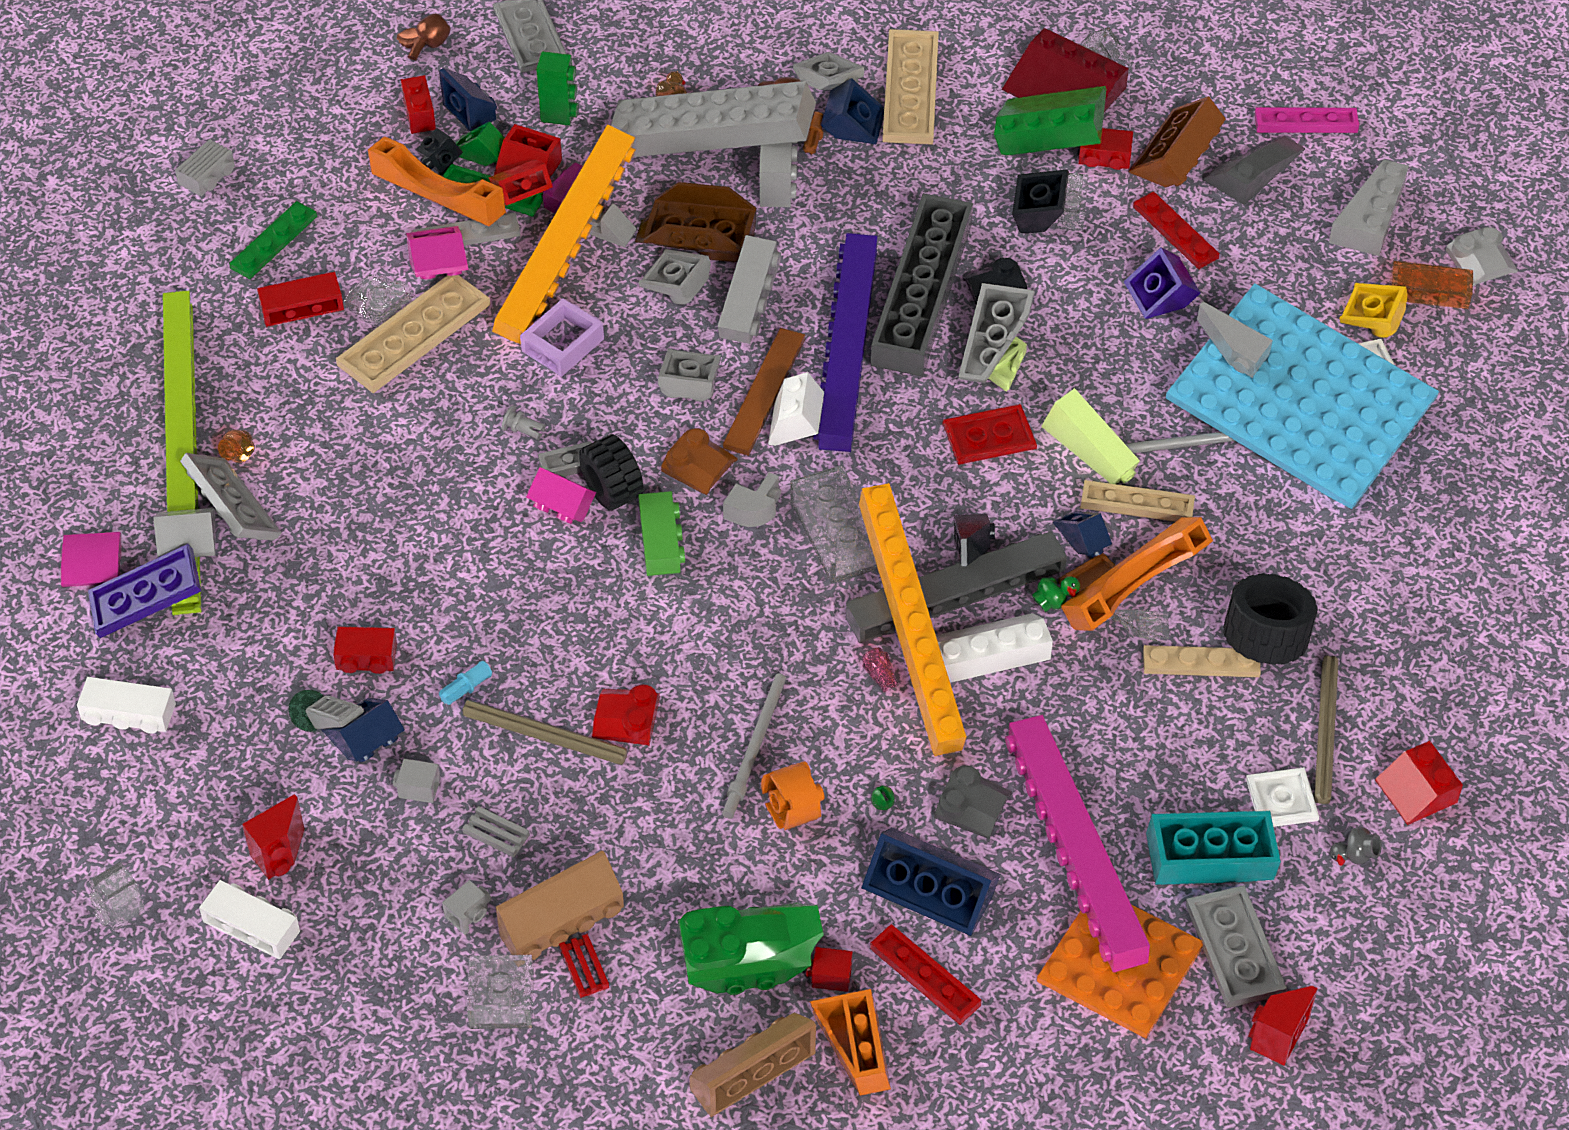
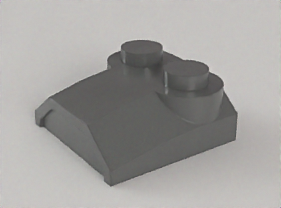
[934,765,1012,839]

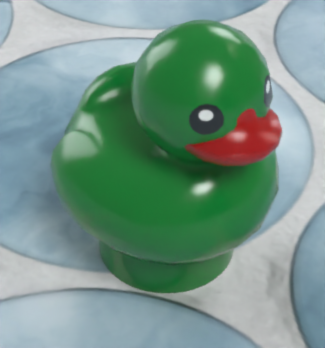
[1032,576,1080,613]

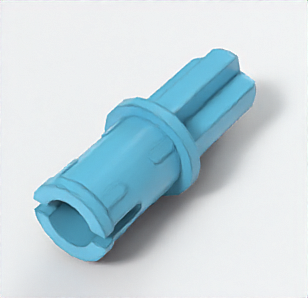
[439,661,492,705]

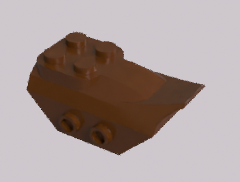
[635,182,757,262]

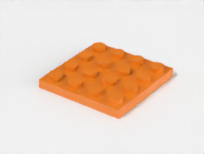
[1037,904,1203,1039]

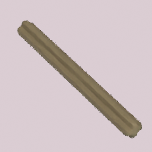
[1314,655,1339,804]
[462,700,627,765]

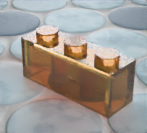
[1390,261,1473,309]

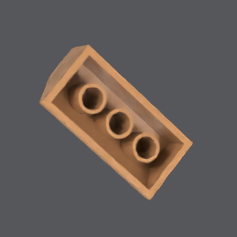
[496,850,624,964]
[689,1012,816,1117]

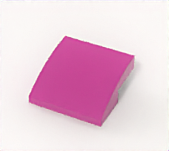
[61,532,121,587]

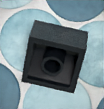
[1012,169,1069,234]

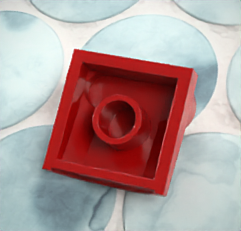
[592,684,660,746]

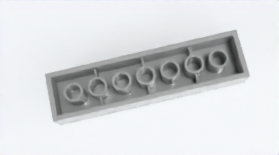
[611,81,816,157]

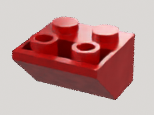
[494,124,562,178]

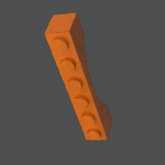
[368,136,506,226]
[1061,517,1213,631]

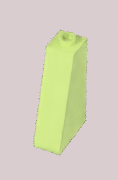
[1041,388,1140,484]

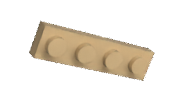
[1080,480,1195,522]
[1143,645,1261,677]

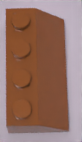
[1128,96,1226,187]

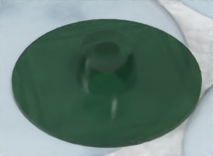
[288,690,324,732]

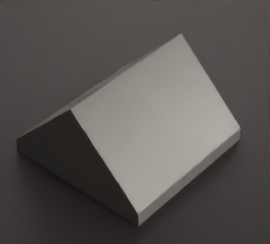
[153,508,215,558]

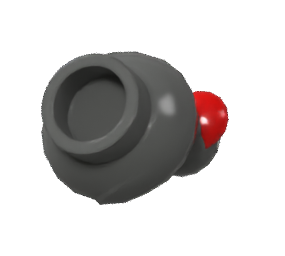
[1330,827,1382,866]

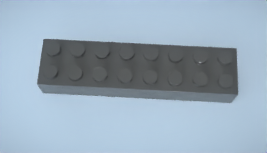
[871,193,973,377]

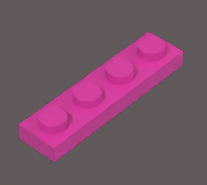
[1255,107,1359,133]

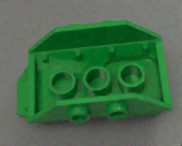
[677,902,824,995]

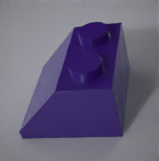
[1124,247,1201,319]

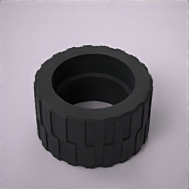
[1223,573,1318,665]

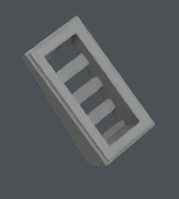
[306,696,364,729]

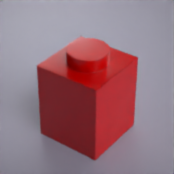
[806,947,853,992]

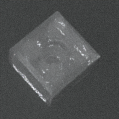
[467,955,534,1029]

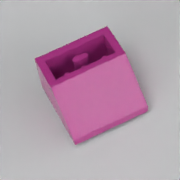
[406,226,468,279]

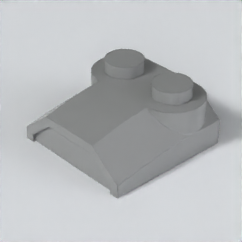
[793,52,864,90]
[1446,227,1518,287]
[638,249,711,305]
[658,348,721,402]

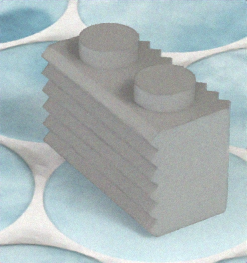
[175,139,235,197]

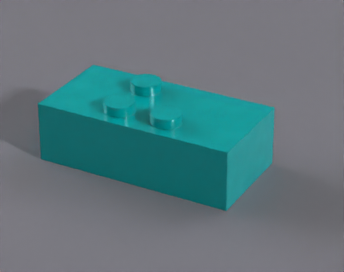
[1146,811,1281,885]

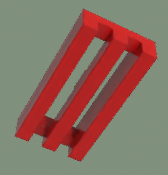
[559,933,609,998]

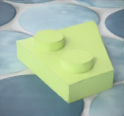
[988,337,1027,392]

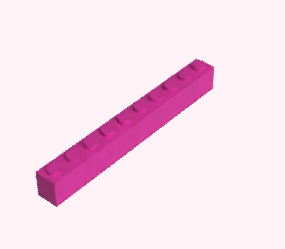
[1005,715,1150,972]

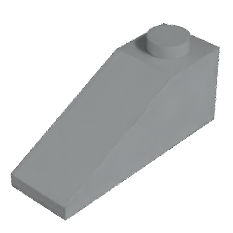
[1197,301,1273,378]

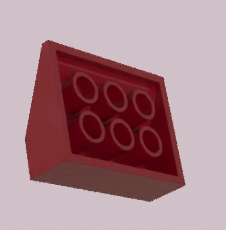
[1002,28,1129,112]

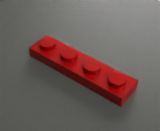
[1133,191,1220,270]
[870,924,982,1025]

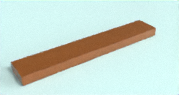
[723,328,805,456]

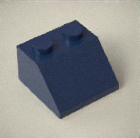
[439,68,497,131]
[821,78,885,145]
[321,698,405,763]

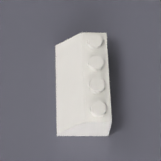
[936,613,1053,683]

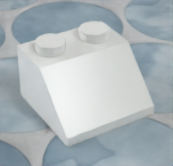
[768,372,824,446]

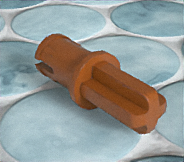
[803,111,824,155]

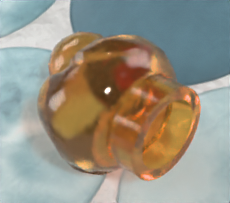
[655,71,687,96]
[218,430,255,463]

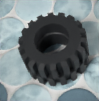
[579,434,644,511]

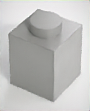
[393,759,441,803]

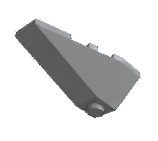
[958,283,1035,383]

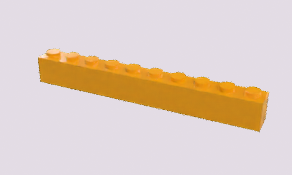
[492,124,636,344]
[859,483,966,756]

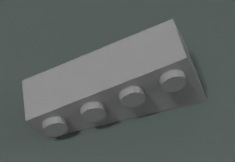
[1329,159,1409,256]
[718,235,781,344]

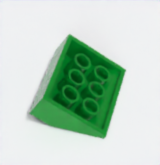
[994,86,1106,155]

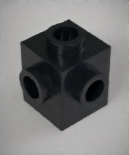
[416,128,463,174]

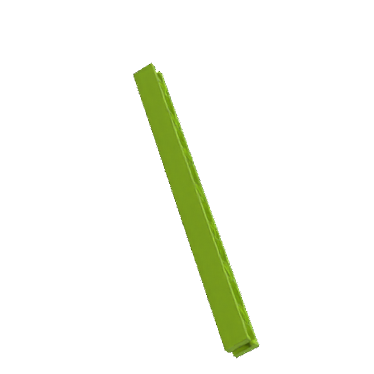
[163,291,201,615]

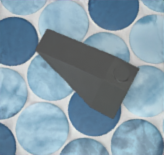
[1203,136,1305,205]

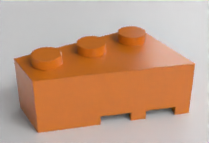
[809,989,891,1096]

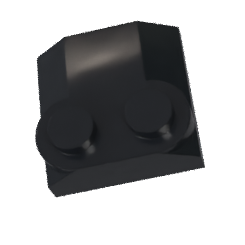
[963,258,1027,305]

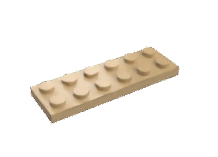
[883,29,939,144]
[336,275,490,393]

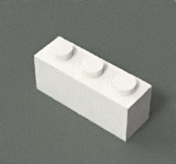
[77,677,176,733]
[199,880,300,960]

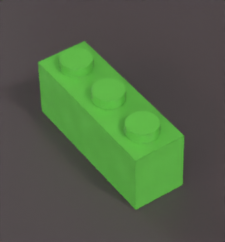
[638,491,685,576]

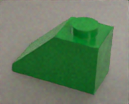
[456,122,505,166]

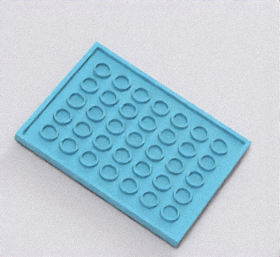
[1166,283,1439,509]

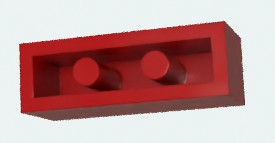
[257,271,344,327]

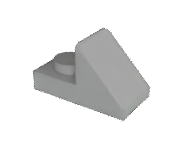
[590,203,637,248]

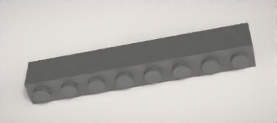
[846,531,1067,643]

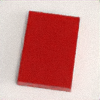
[943,404,1037,465]

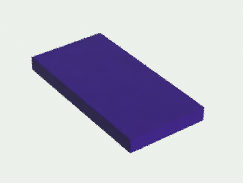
[88,544,201,638]

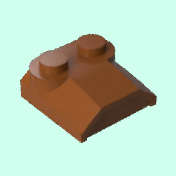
[661,428,738,496]

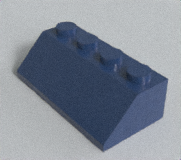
[861,827,1001,936]

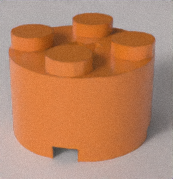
[761,761,825,830]

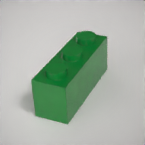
[536,51,579,126]

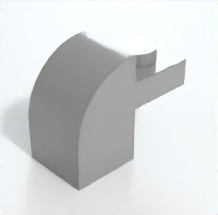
[723,472,781,527]

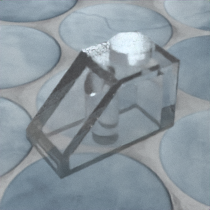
[1080,27,1136,75]

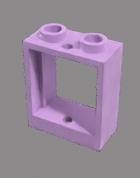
[520,298,604,377]

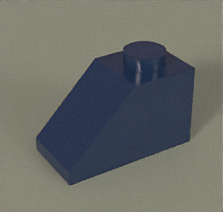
[1053,511,1112,557]

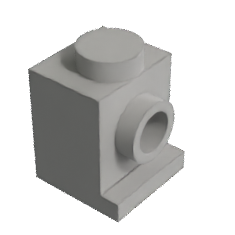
[442,880,492,935]

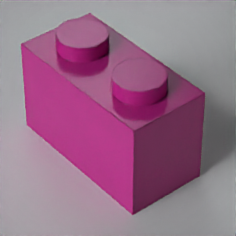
[526,467,596,524]

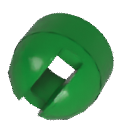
[871,785,895,810]

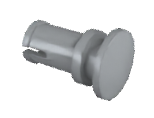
[501,405,546,441]

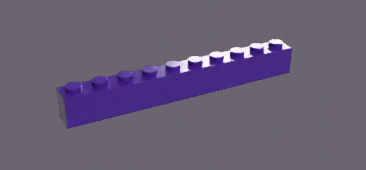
[814,233,878,452]

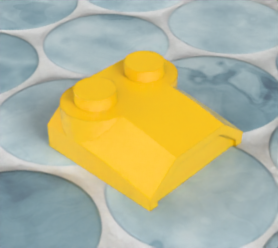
[1339,283,1408,338]

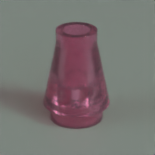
[862,647,898,692]

